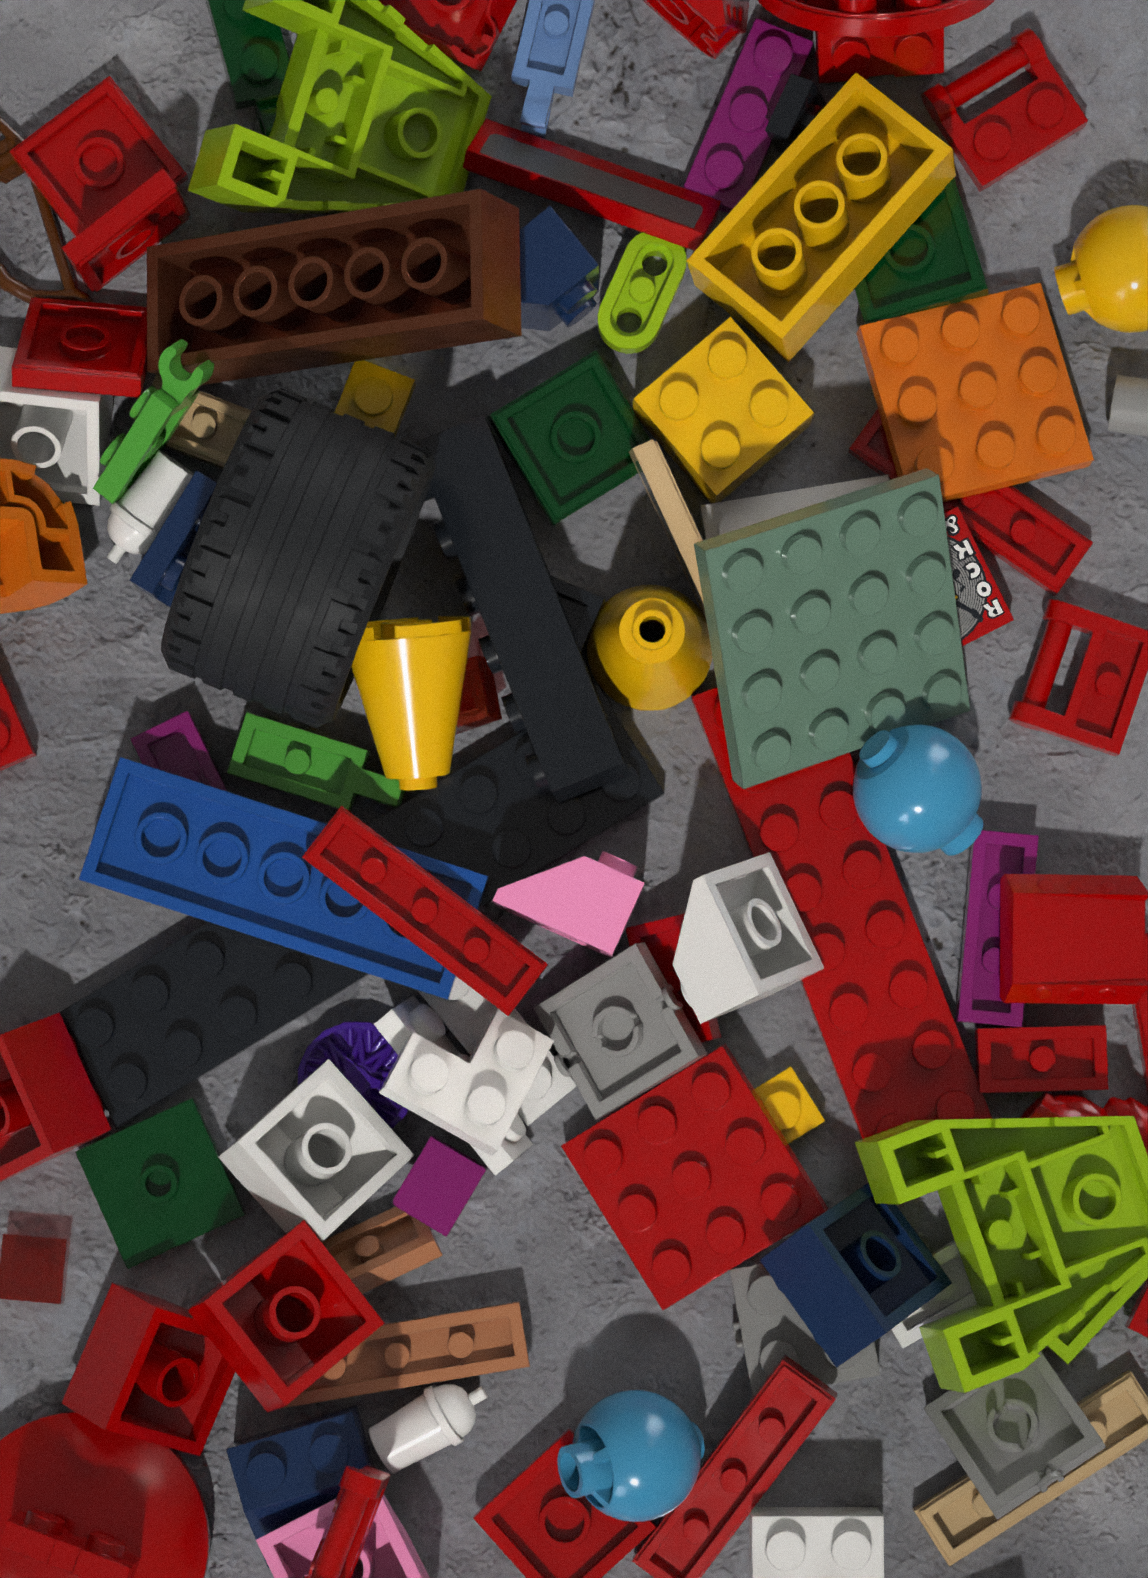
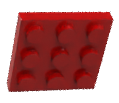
[561,1043,828,1310]

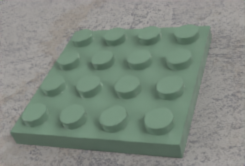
[694,468,970,789]

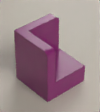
[393,1135,488,1237]

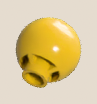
[1054,205,1148,333]

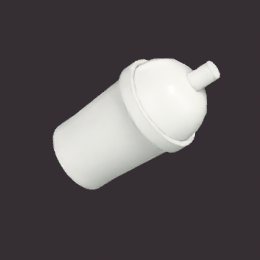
[106,450,194,564]
[368,1384,488,1474]

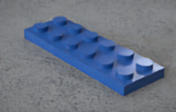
[79,757,489,1000]

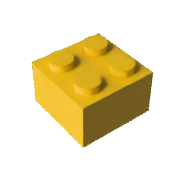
[633,316,814,504]

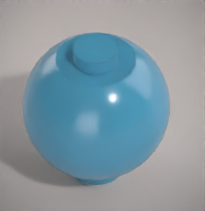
[853,725,984,856]
[557,1390,705,1522]

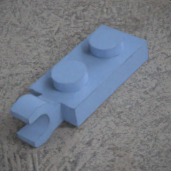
[511,0,596,139]

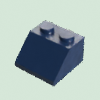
[520,206,599,331]
[760,1182,952,1368]
[226,1405,375,1568]

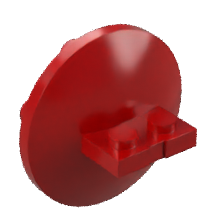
[758,0,995,83]
[0,1411,211,1578]

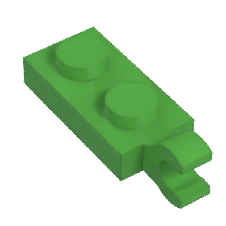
[93,339,214,504]
[227,712,406,813]

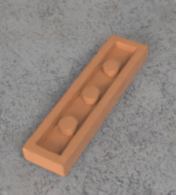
[279,1301,530,1409]

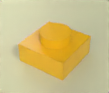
[334,360,416,437]
[754,1066,825,1144]

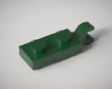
[206,0,290,137]

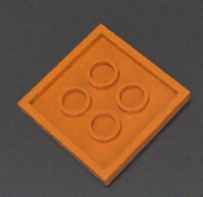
[856,282,1094,502]

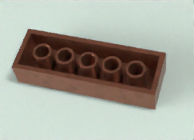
[147,189,522,385]

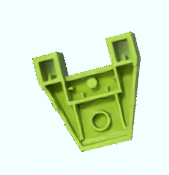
[188,0,492,214]
[855,1116,1148,1393]

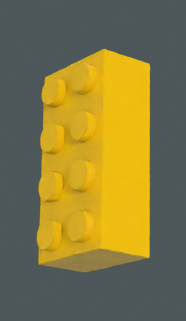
[686,72,956,362]

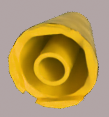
[587,585,712,711]
[351,616,472,791]

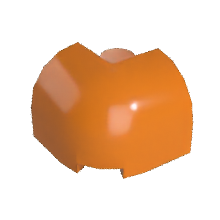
[0,458,88,614]

